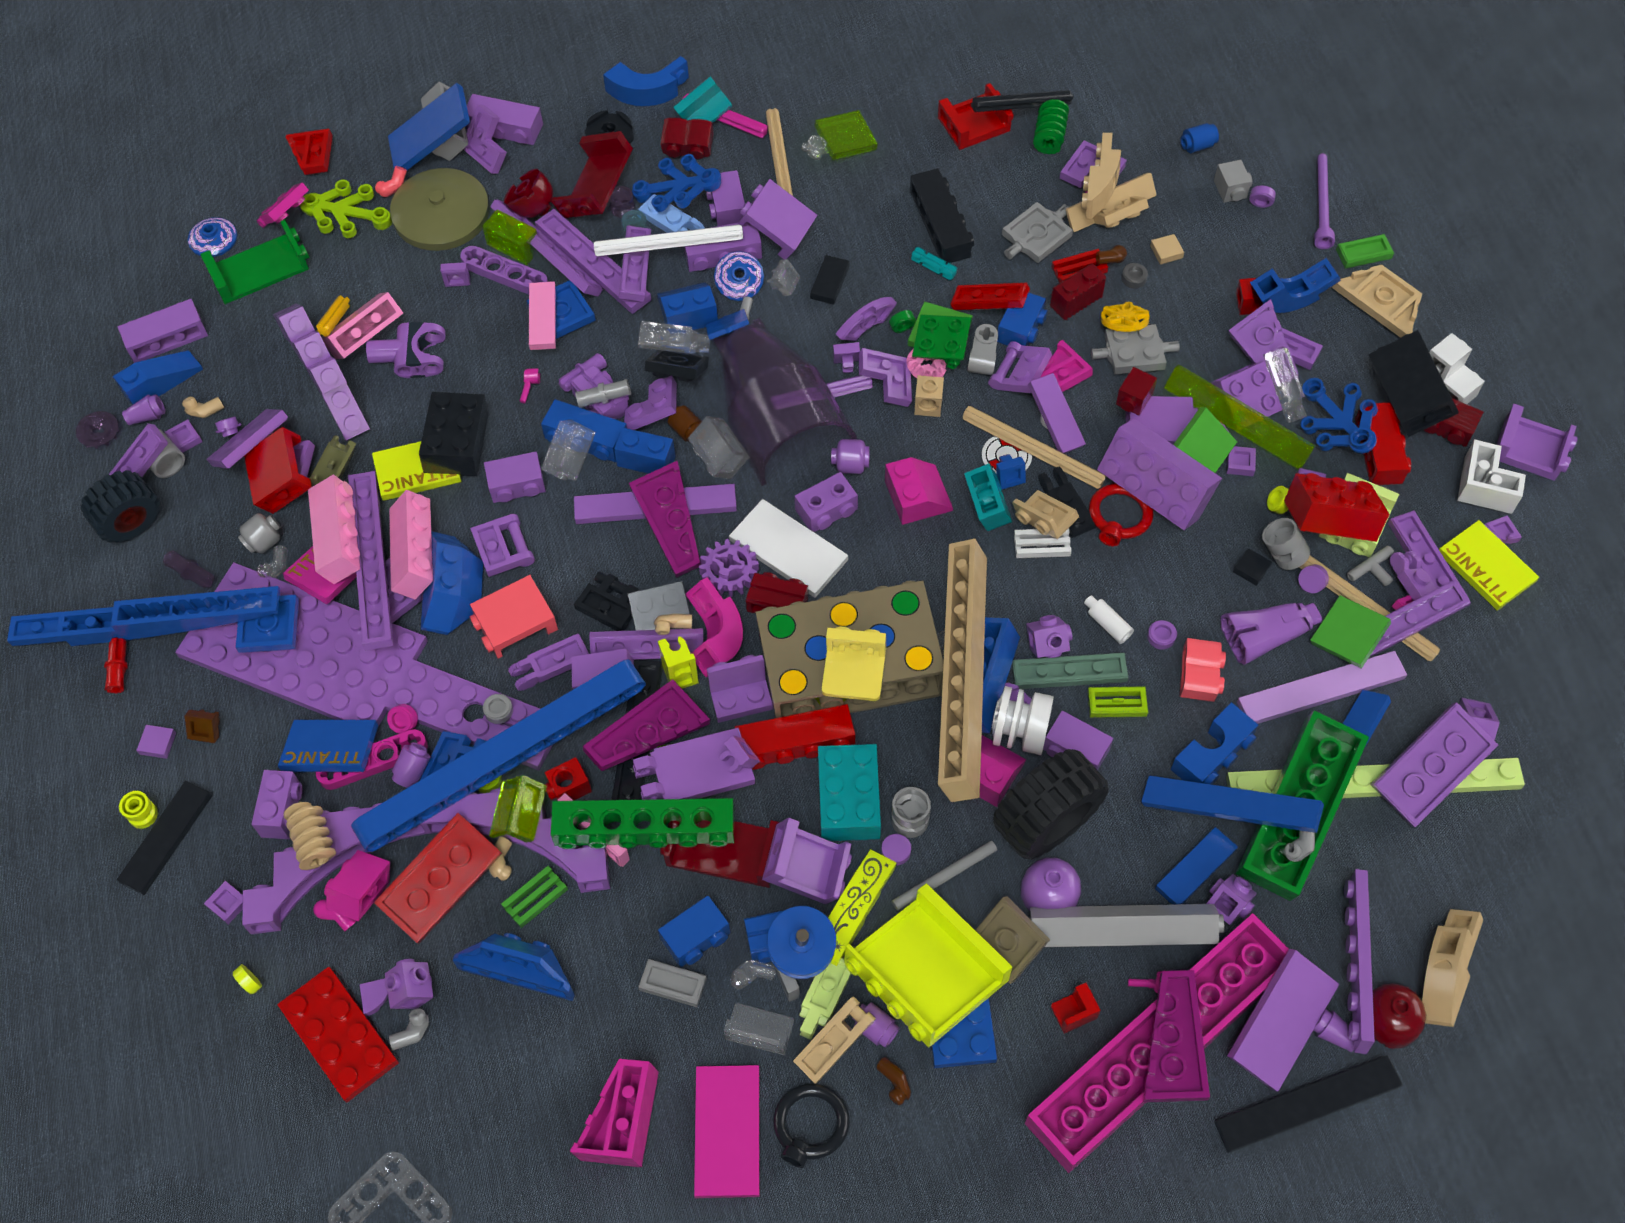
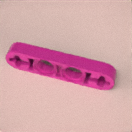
[316,729,428,790]

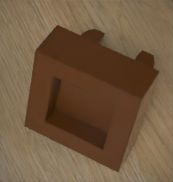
[184,709,220,743]

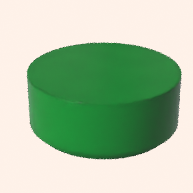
[889,310,916,333]

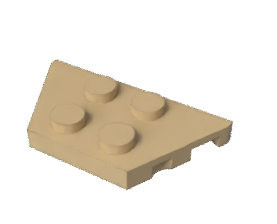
[1331,265,1422,338]

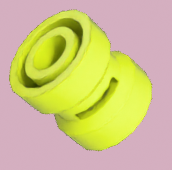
[119,791,158,829]

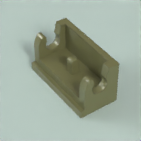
[309,435,356,487]

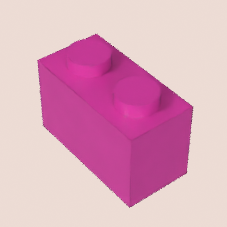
[324,850,390,921]

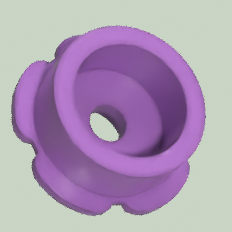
[215,416,241,437]

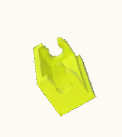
[658,636,699,689]

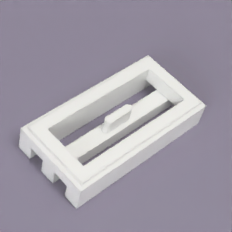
[1014,528,1072,558]

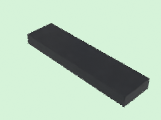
[117,780,212,895]

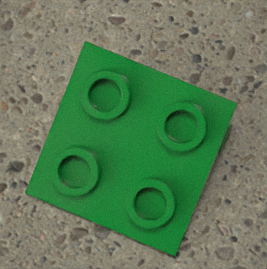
[912,315,971,369]

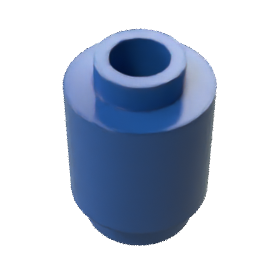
[1180,123,1219,153]

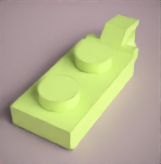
[799,958,852,1040]

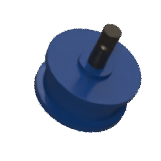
[767,906,836,979]

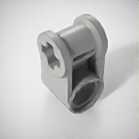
[967,324,998,375]

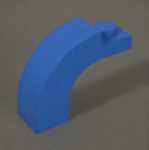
[603,56,689,106]
[1250,258,1341,313]

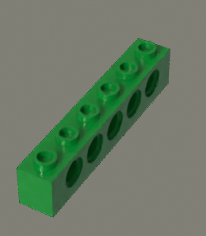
[551,798,734,849]

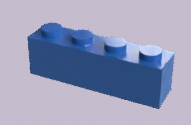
[982,617,1020,733]

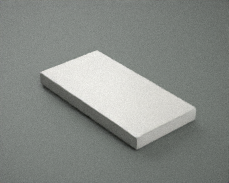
[729,499,848,598]

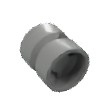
[149,429,185,478]
[1262,518,1310,570]
[891,787,931,838]

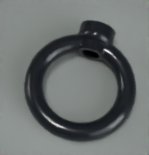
[773,1084,849,1168]

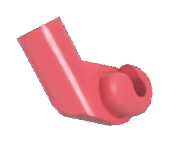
[375,166,407,197]

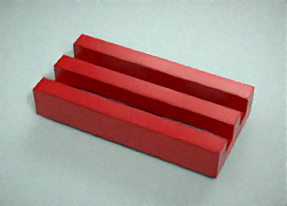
[1052,248,1108,283]

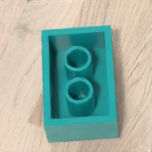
[818,744,881,841]

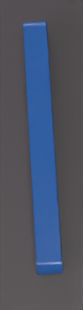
[351,659,646,852]

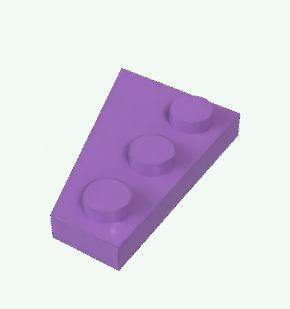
[1228,299,1298,392]

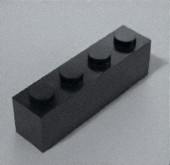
[910,168,974,264]

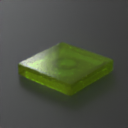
[815,110,878,160]

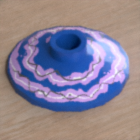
[187,217,238,257]
[714,251,764,301]

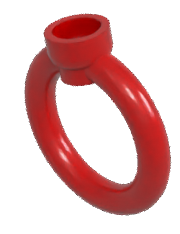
[1089,484,1153,546]

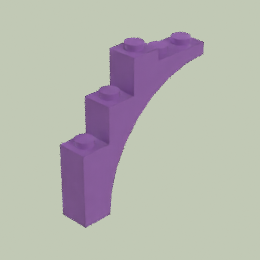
[273,304,370,440]

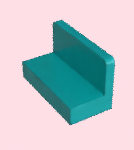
[673,76,732,123]

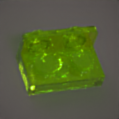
[482,210,537,265]

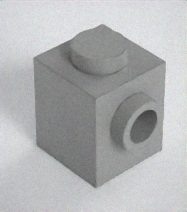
[1214,160,1252,203]

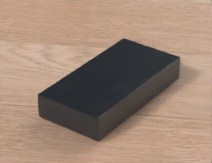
[810,255,849,304]

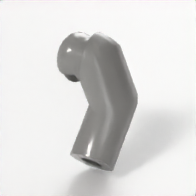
[1284,830,1315,862]

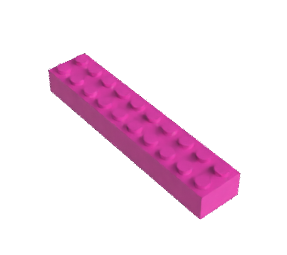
[1025,913,1289,1173]

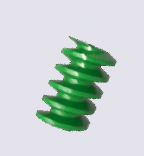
[1033,99,1069,154]

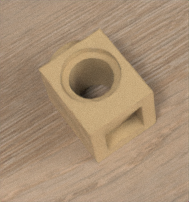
[914,375,944,417]

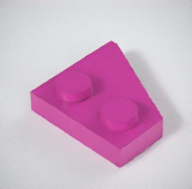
[1040,340,1093,392]

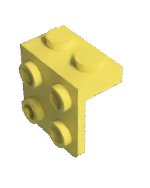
[822,626,886,701]

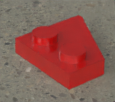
[285,128,333,175]

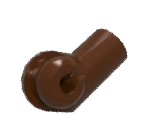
[1096,245,1127,264]
[876,1057,911,1105]

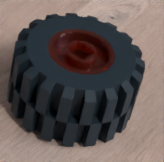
[80,470,161,543]

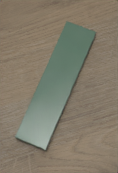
[1012,653,1128,689]

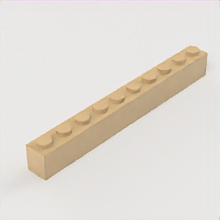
[938,539,987,802]

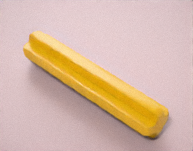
[316,295,350,337]

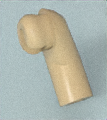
[182,397,224,418]
[654,614,692,635]
[489,836,512,881]

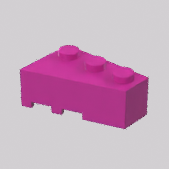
[570,1059,659,1167]

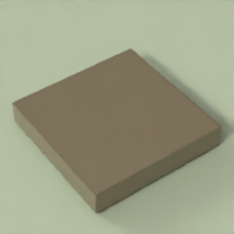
[975,896,1050,984]

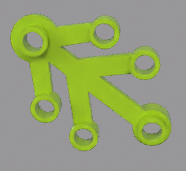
[300,180,392,238]

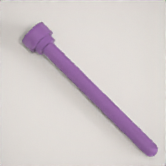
[1314,153,1335,249]

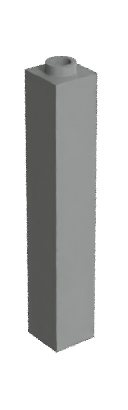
[1030,904,1224,947]

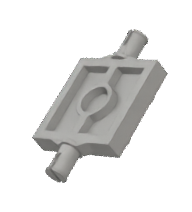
[1002,202,1073,263]
[1091,324,1180,374]

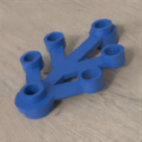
[632,154,721,212]
[1300,378,1378,454]

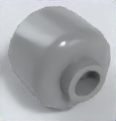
[238,513,281,554]

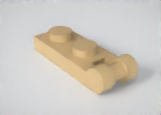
[793,996,876,1084]

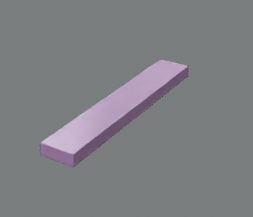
[1237,651,1407,724]

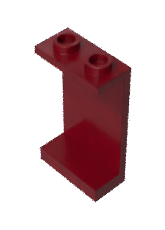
[551,131,633,218]
[660,820,780,888]

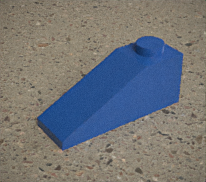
[113,350,203,405]

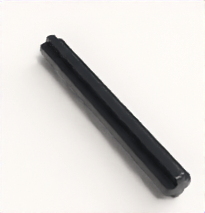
[971,90,1074,112]

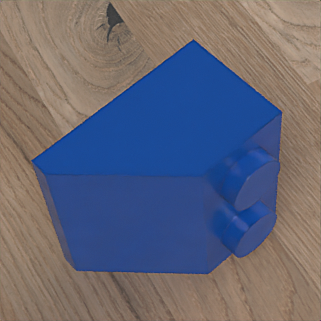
[657,282,718,336]

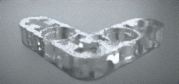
[328,1151,452,1223]

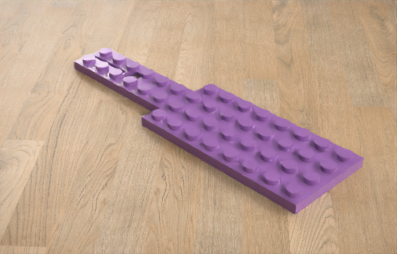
[175,562,553,771]

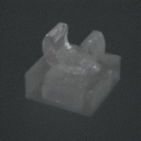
[767,259,800,296]

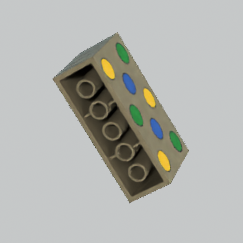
[756,581,944,718]

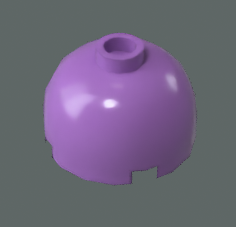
[1021,857,1081,911]

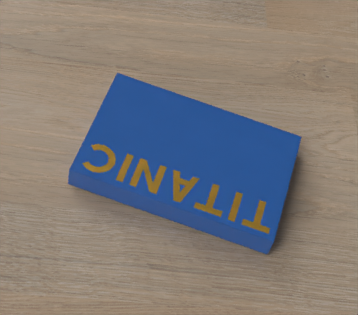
[278,720,378,772]

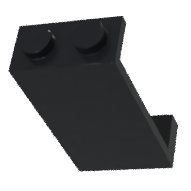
[1368,330,1459,437]

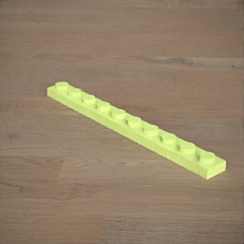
[1226,758,1525,798]

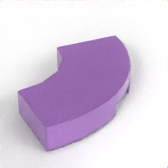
[836,297,897,341]

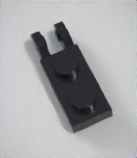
[1038,466,1096,538]

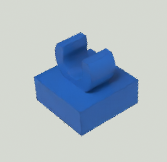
[996,454,1026,489]

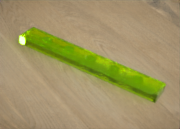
[1164,364,1316,469]

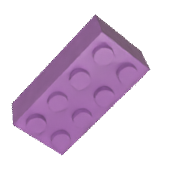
[1097,419,1222,530]

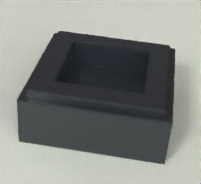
[1233,548,1272,586]

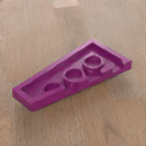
[629,461,701,578]
[583,679,710,771]
[1143,970,1210,1102]

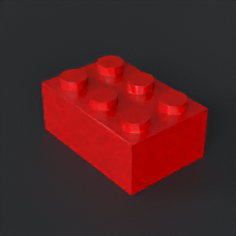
[1284,473,1390,542]

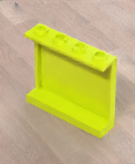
[844,883,1012,1048]

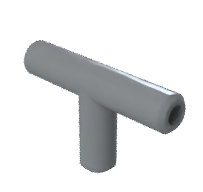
[1347,546,1394,586]

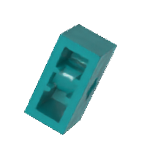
[964,464,1013,531]

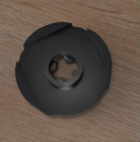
[585,110,634,143]

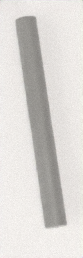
[891,841,997,911]

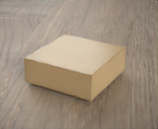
[1150,234,1184,264]

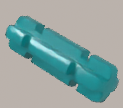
[911,247,957,280]

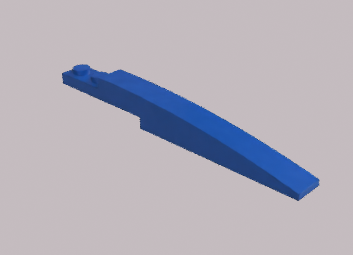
[7,586,280,646]

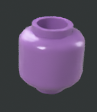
[831,439,870,474]

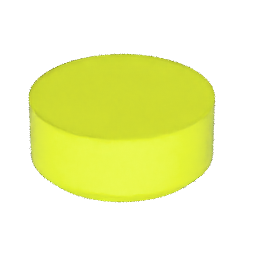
[1267,486,1289,514]
[233,964,262,994]

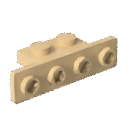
[1066,173,1156,232]

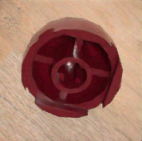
[504,168,553,218]
[1372,983,1427,1049]

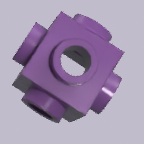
[1026,615,1072,658]
[1207,874,1257,925]
[385,959,434,1009]

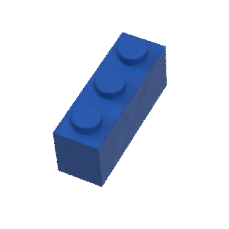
[541,399,627,462]

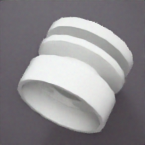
[992,686,1054,755]

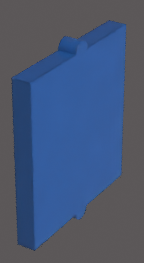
[705,309,749,340]

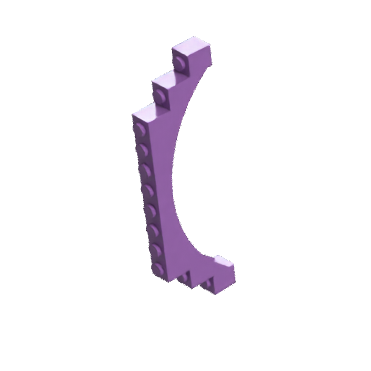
[242,785,610,934]

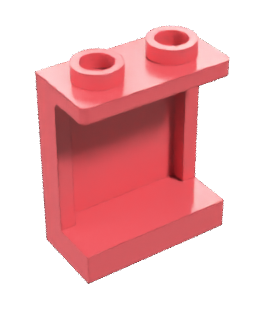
[469,575,558,659]

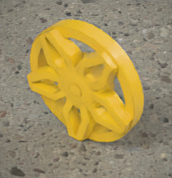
[1101,302,1149,332]

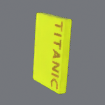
[372,441,461,501]
[1439,520,1539,611]

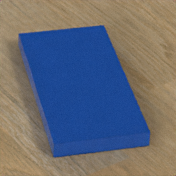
[388,83,470,170]

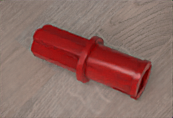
[104,637,128,694]

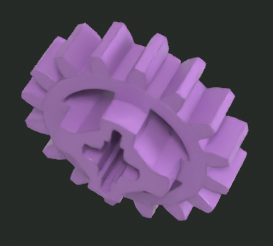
[699,539,759,597]

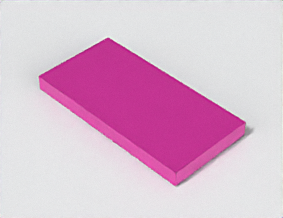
[694,1065,760,1198]

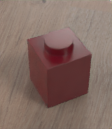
[1116,367,1157,416]

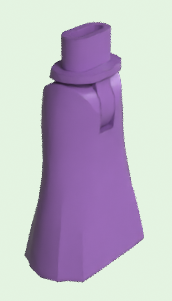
[1220,603,1322,665]

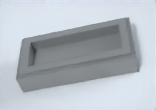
[638,959,707,1007]

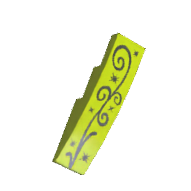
[828,849,897,966]

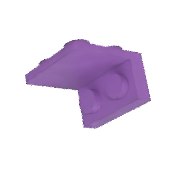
[1206,361,1283,429]
[707,655,773,723]

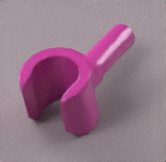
[519,368,540,403]
[1128,971,1162,993]

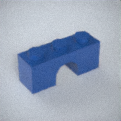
[1171,702,1259,785]

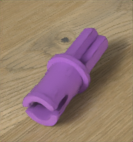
[558,353,607,392]

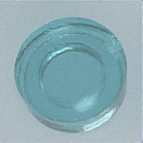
[622,210,647,232]

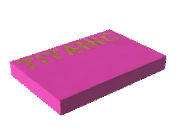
[283,546,357,604]

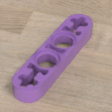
[460,246,548,295]

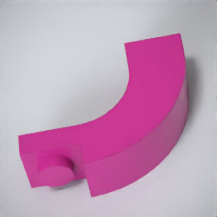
[685,577,743,677]

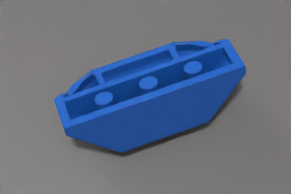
[421,531,483,635]
[453,933,575,1001]

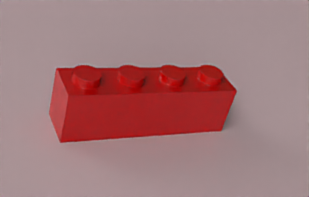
[735,704,855,770]

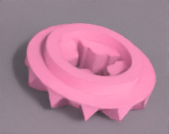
[906,349,947,378]

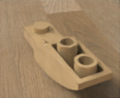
[1082,133,1121,219]
[1422,909,1483,1027]

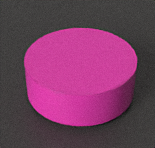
[387,704,418,734]

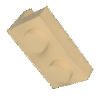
[1012,490,1079,539]

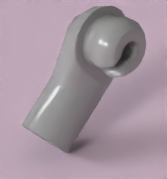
[389,1008,429,1050]

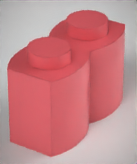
[1180,638,1226,702]

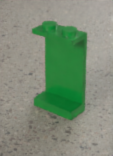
[200,219,309,304]

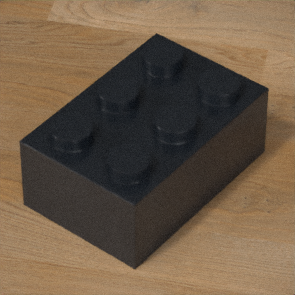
[419,392,488,476]

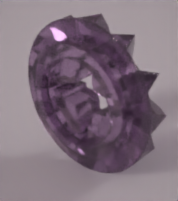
[76,411,120,449]

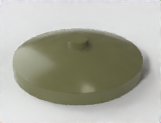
[390,168,490,251]

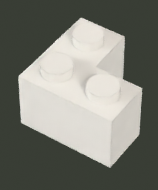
[1429,333,1485,404]
[1457,439,1526,514]

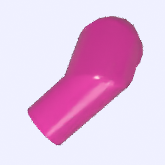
[313,899,356,932]

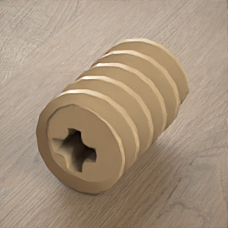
[283,802,336,870]

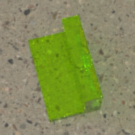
[489,775,547,843]

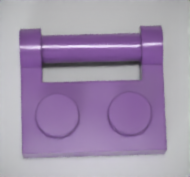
[988,341,1052,393]
[470,514,535,577]

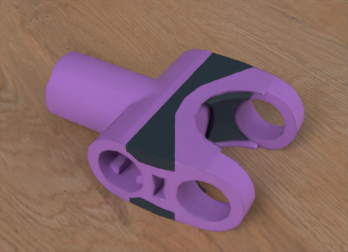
[366,322,446,378]

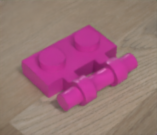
[257,182,309,228]

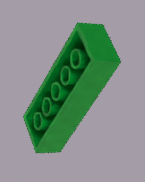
[1235,710,1369,901]

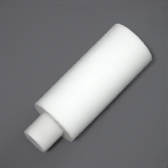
[1084,595,1134,644]

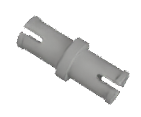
[575,378,631,408]

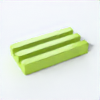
[1087,687,1148,718]

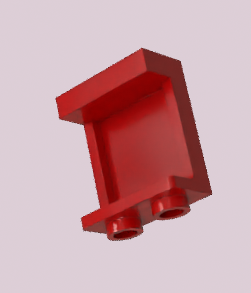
[938,83,1013,150]
[244,427,312,514]

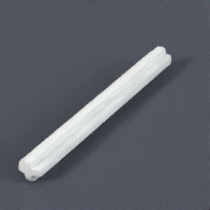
[594,225,743,256]

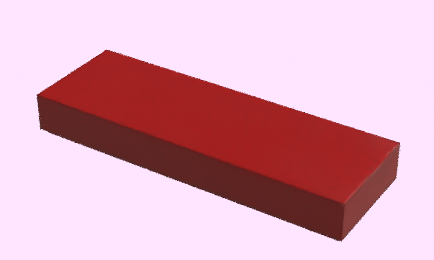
[950,283,1030,310]

